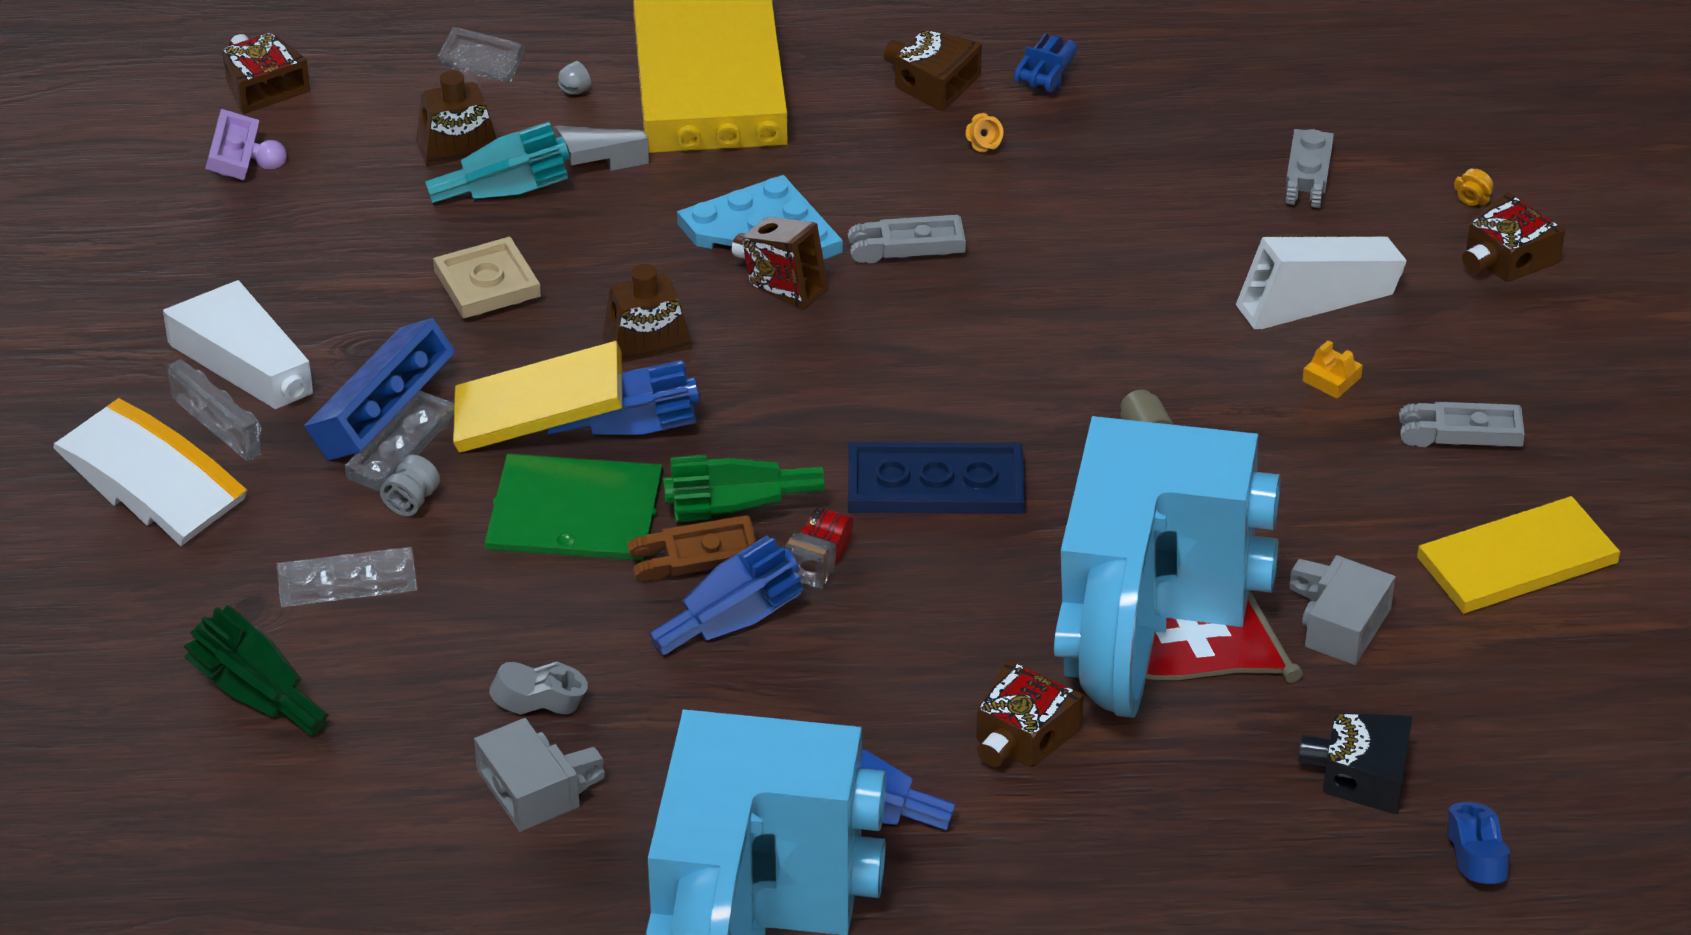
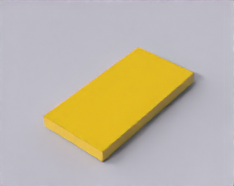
[453,341,623,453]
[1417,496,1620,614]

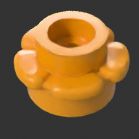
[965,113,1004,152]
[1454,169,1493,206]

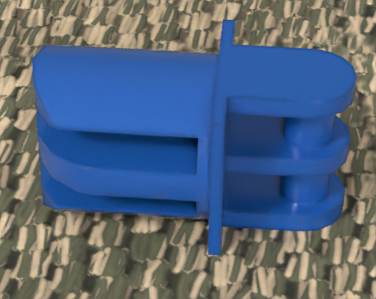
[1014,33,1078,92]

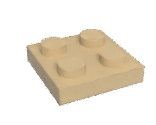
[433,237,541,319]

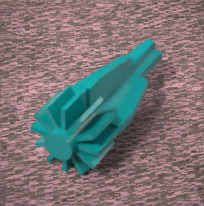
[425,122,570,204]

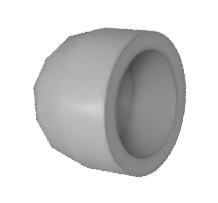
[558,61,591,95]

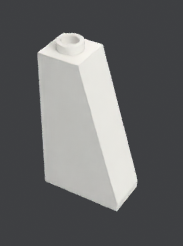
[1236,237,1407,330]
[163,280,313,409]

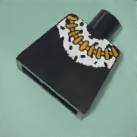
[1298,713,1412,814]

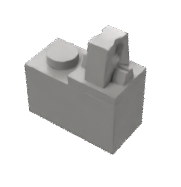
[1289,555,1396,665]
[474,718,605,832]

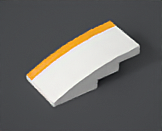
[53,398,247,546]

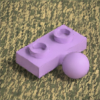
[205,109,287,180]

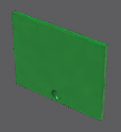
[485,454,663,561]

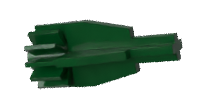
[184,605,329,737]

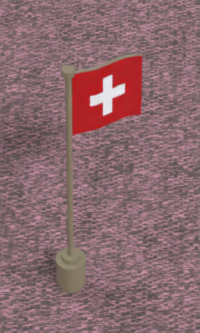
[1120,389,1303,683]

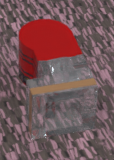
[786,506,853,589]

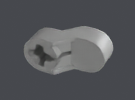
[489,661,588,715]

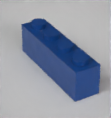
[304,318,456,460]

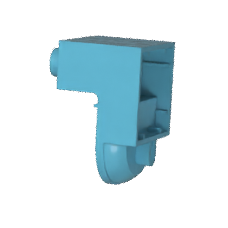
[1054,416,1280,718]
[646,709,886,935]

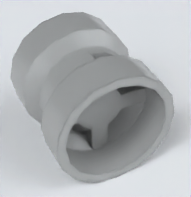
[380,455,440,516]

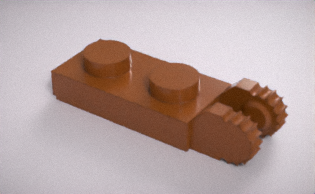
[627,515,756,582]

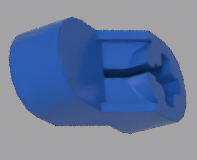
[1447,802,1510,884]

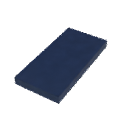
[848,442,1025,514]

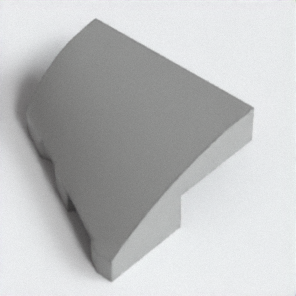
[553,125,649,171]

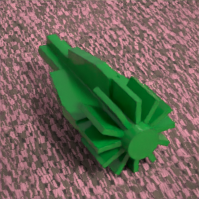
[663,455,825,523]

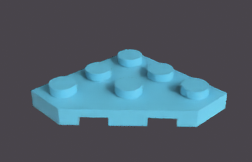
[677,175,843,260]

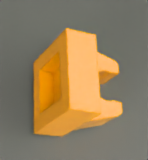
[1302,340,1363,399]

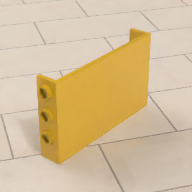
[633,0,787,153]

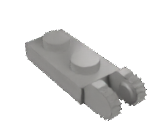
[1285,129,1334,208]
[848,215,966,264]
[1399,402,1525,447]

